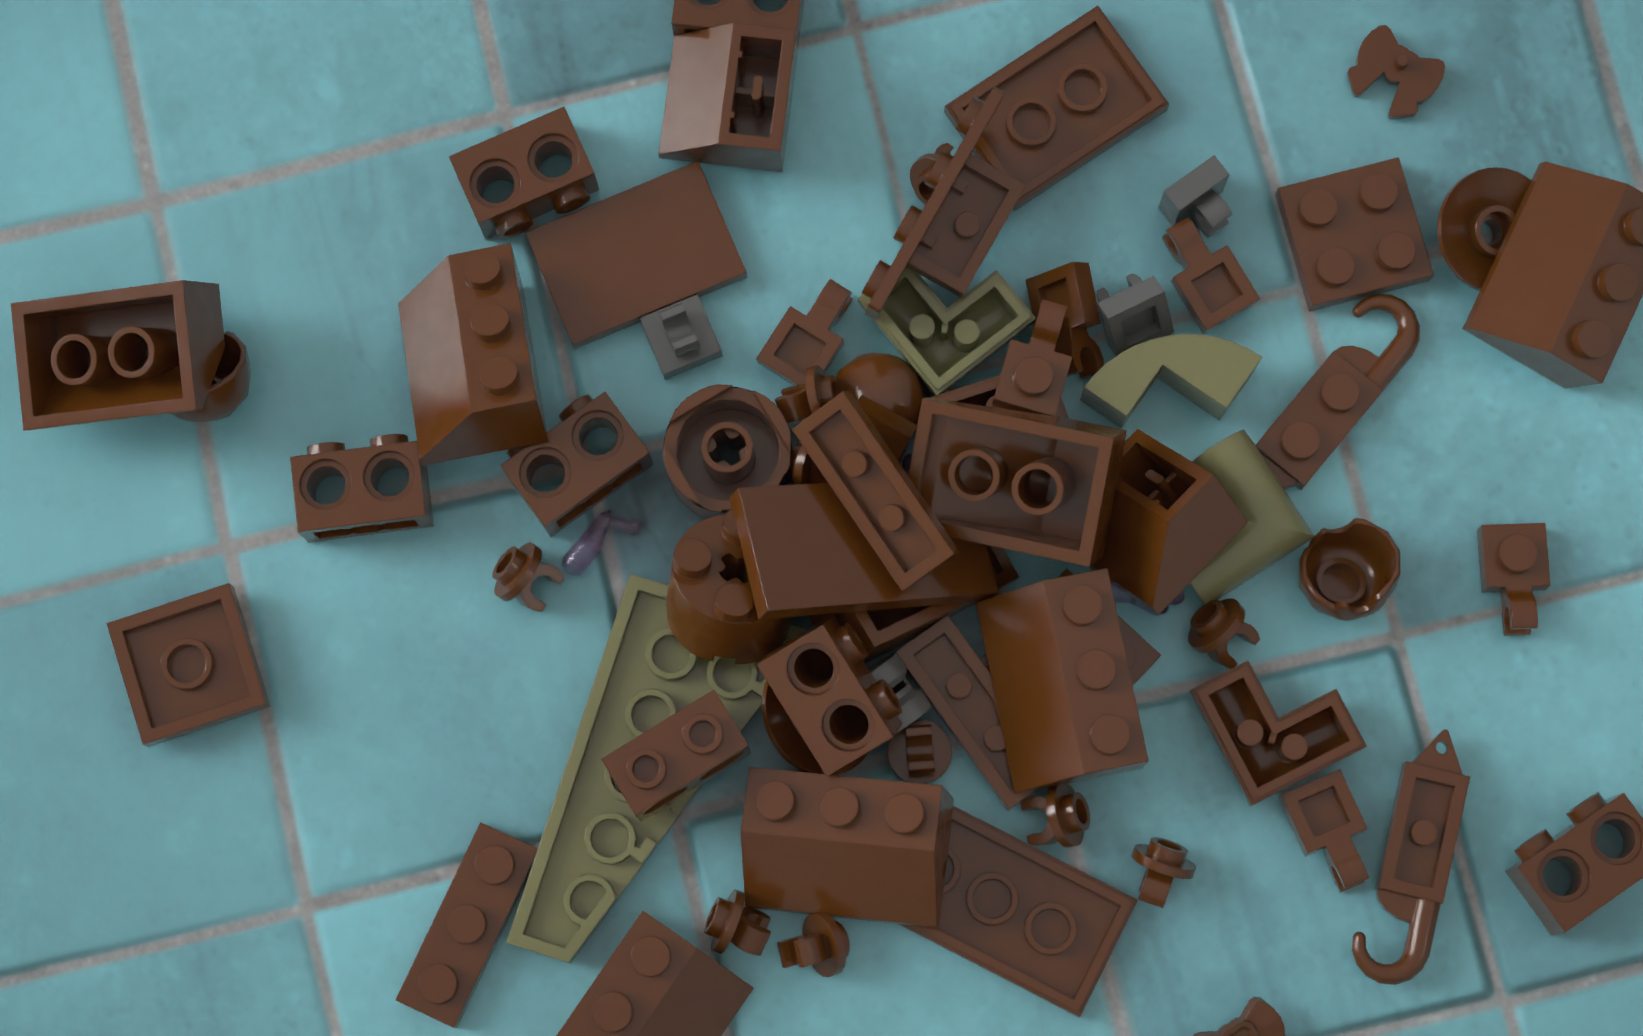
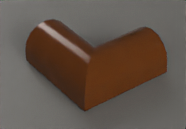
[1190,661,1367,806]

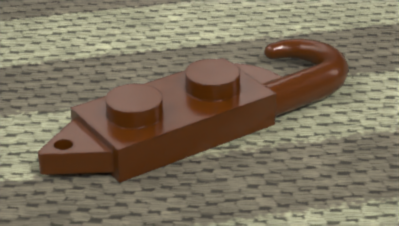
[1255,294,1420,490]
[1352,729,1470,985]

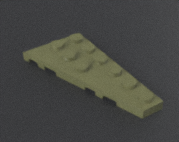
[506,574,806,964]

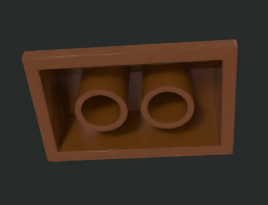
[1462,161,1643,389]
[398,243,548,466]
[10,280,225,431]
[976,568,1149,794]
[740,767,954,928]
[556,911,754,1036]

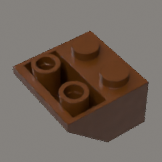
[658,23,798,172]
[1087,429,1248,615]

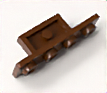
[862,86,1026,320]

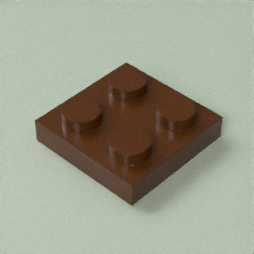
[1275,157,1434,312]
[106,583,271,747]

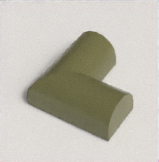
[858,267,1036,396]
[1190,429,1315,604]

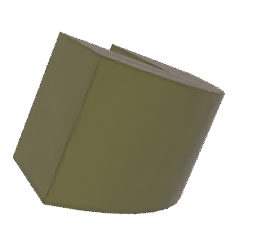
[1080,334,1262,429]

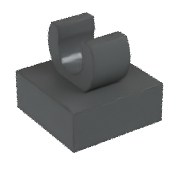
[1158,155,1232,238]
[1097,273,1174,356]
[640,294,723,380]

